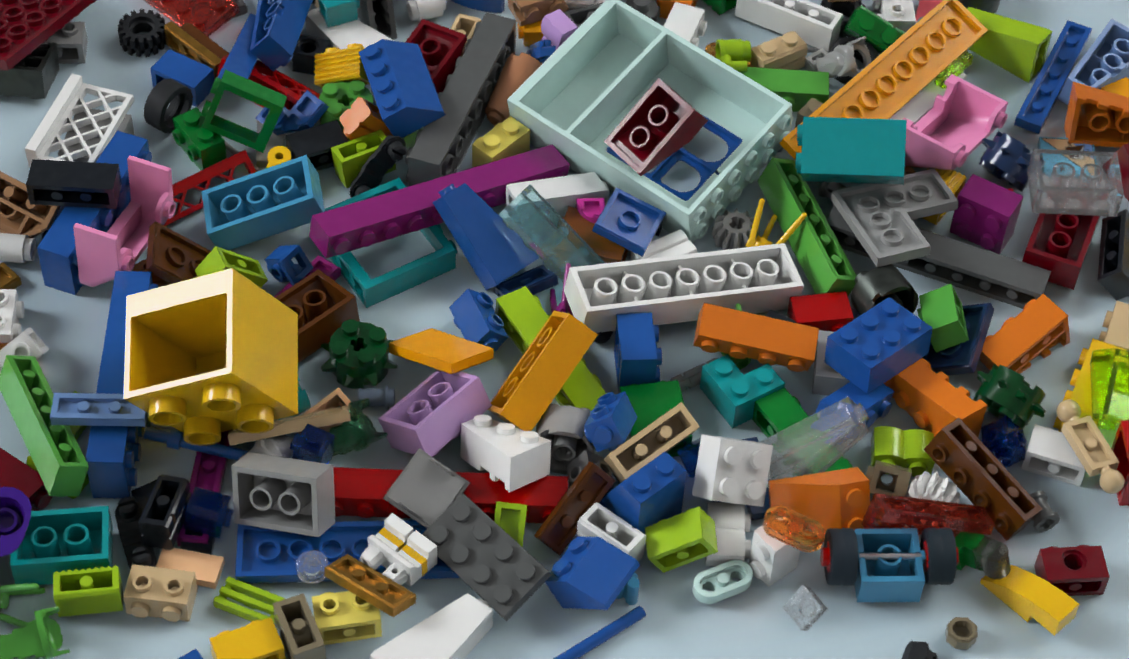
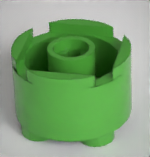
[319,80,373,141]

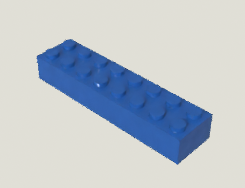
[86,271,158,499]

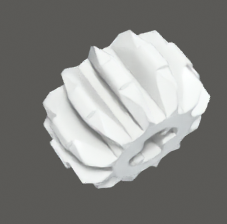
[905,471,960,523]

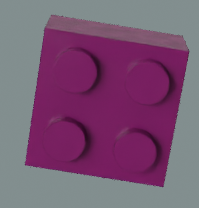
[949,174,1024,254]

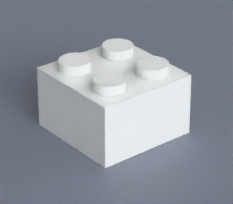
[692,434,773,507]

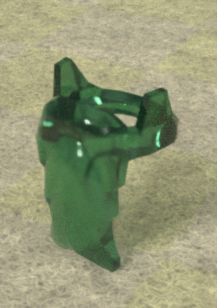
[309,398,388,463]

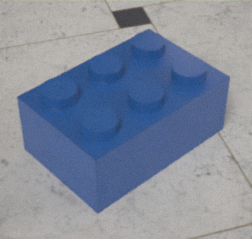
[824,297,933,394]

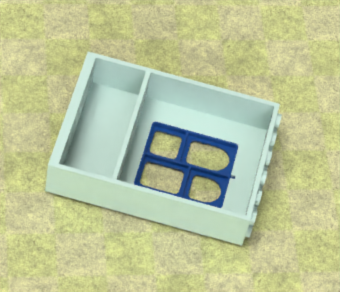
[507,0,793,243]

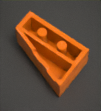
[980,293,1070,374]

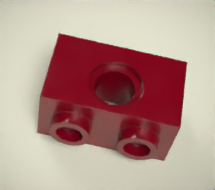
[1034,545,1110,596]

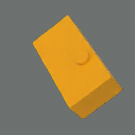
[488,310,598,431]

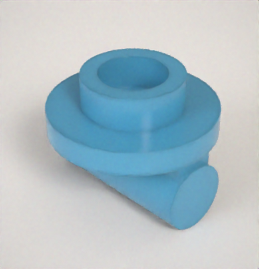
[617,572,640,605]

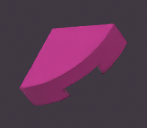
[576,198,605,223]

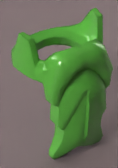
[0,606,70,659]

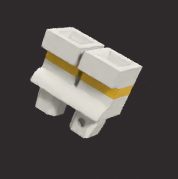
[360,513,437,586]

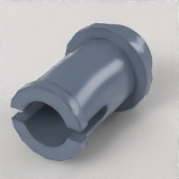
[358,386,395,409]

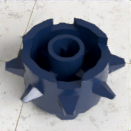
[979,131,1045,192]

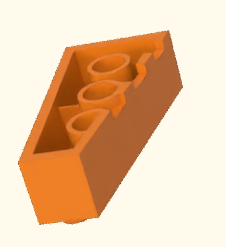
[1064,82,1129,147]
[883,358,988,437]

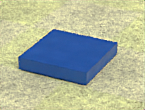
[592,187,666,257]

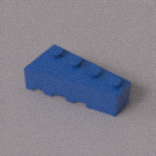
[250,0,313,72]

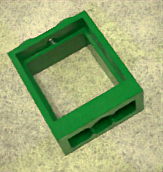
[200,70,287,153]

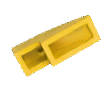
[980,562,1080,636]

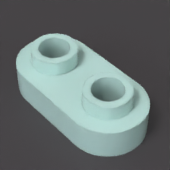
[693,559,753,604]

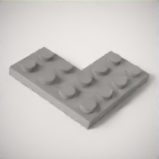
[831,169,958,267]

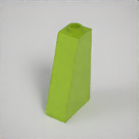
[967,7,1053,83]

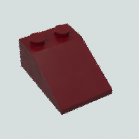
[405,19,467,94]
[604,78,708,176]

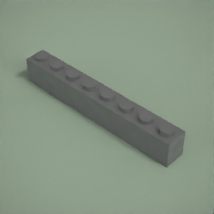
[827,205,1051,309]

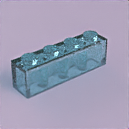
[498,184,605,282]

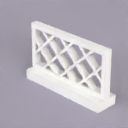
[25,74,134,168]

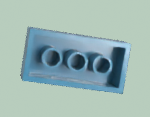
[202,155,325,250]

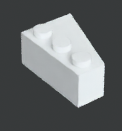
[460,415,551,492]

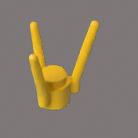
[745,198,807,247]

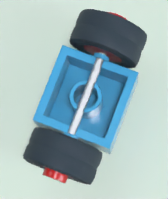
[820,528,959,602]

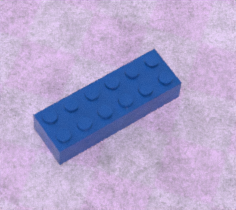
[37,131,152,295]

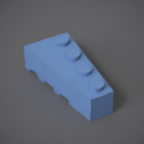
[1058,19,1129,105]

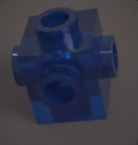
[981,416,1026,468]

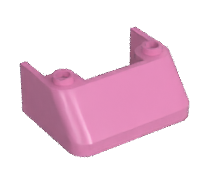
[73,155,176,287]

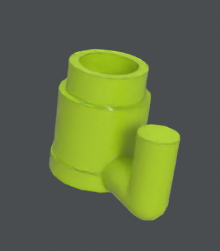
[715,39,751,72]

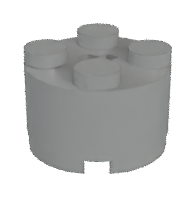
[536,404,595,474]

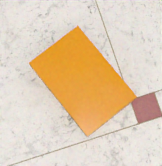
[389,328,494,374]

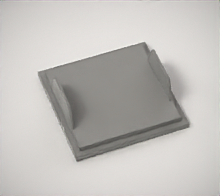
[383,448,470,528]

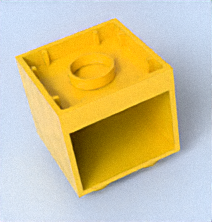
[124,268,298,446]

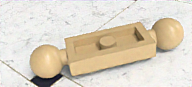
[1056,399,1125,494]

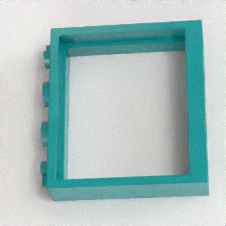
[325,178,458,308]

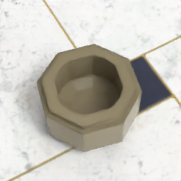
[945,617,978,650]

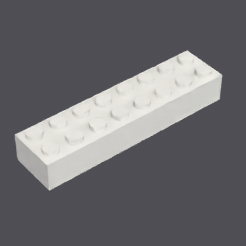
[564,243,804,333]

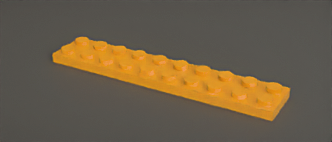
[779,0,988,183]

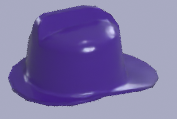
[0,487,32,557]

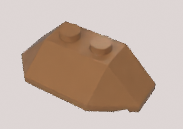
[0,171,61,238]

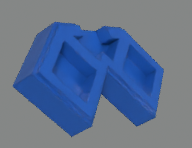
[255,90,329,136]

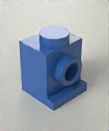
[265,245,314,285]

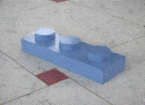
[50,393,147,427]

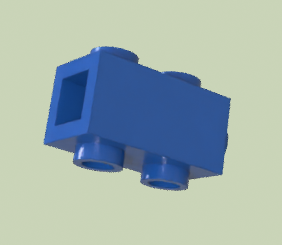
[449,288,509,352]
[584,391,638,452]

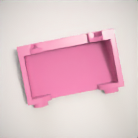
[902,74,1008,170]

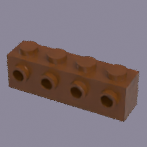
[924,418,1043,541]

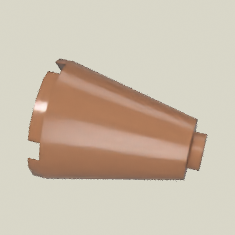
[485,52,542,125]

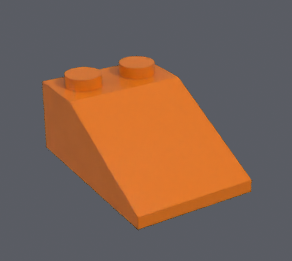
[768,467,871,542]

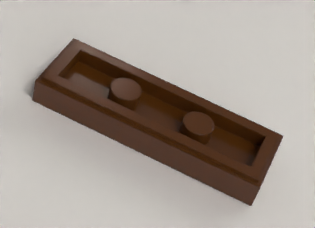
[534,461,615,555]

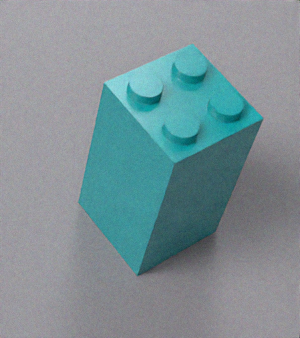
[796,117,907,185]

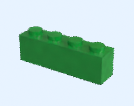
[752,387,853,476]

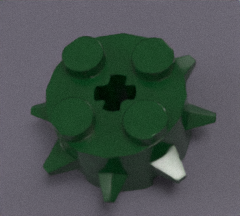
[321,319,398,389]
[974,364,1046,431]

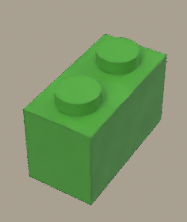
[917,284,969,353]

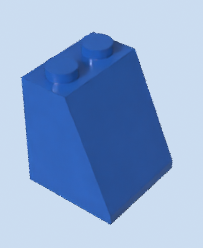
[599,451,687,534]

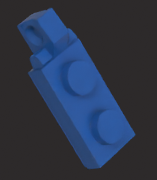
[527,40,556,64]

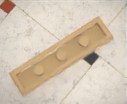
[228,406,351,446]

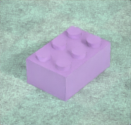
[378,370,492,457]

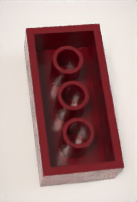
[1022,174,1109,290]

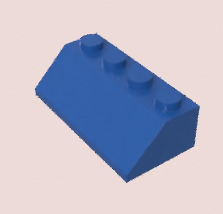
[359,39,445,138]

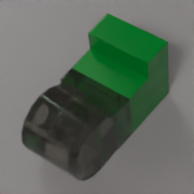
[955,527,1011,579]

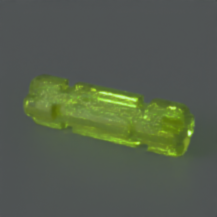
[934,50,974,89]

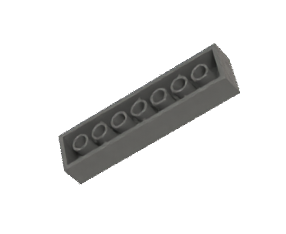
[405,12,516,186]

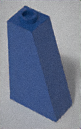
[432,183,540,290]

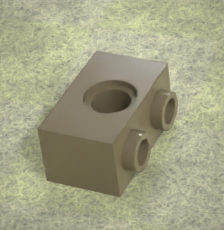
[273,593,326,659]

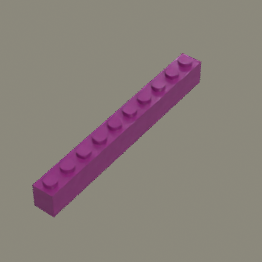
[309,144,570,259]

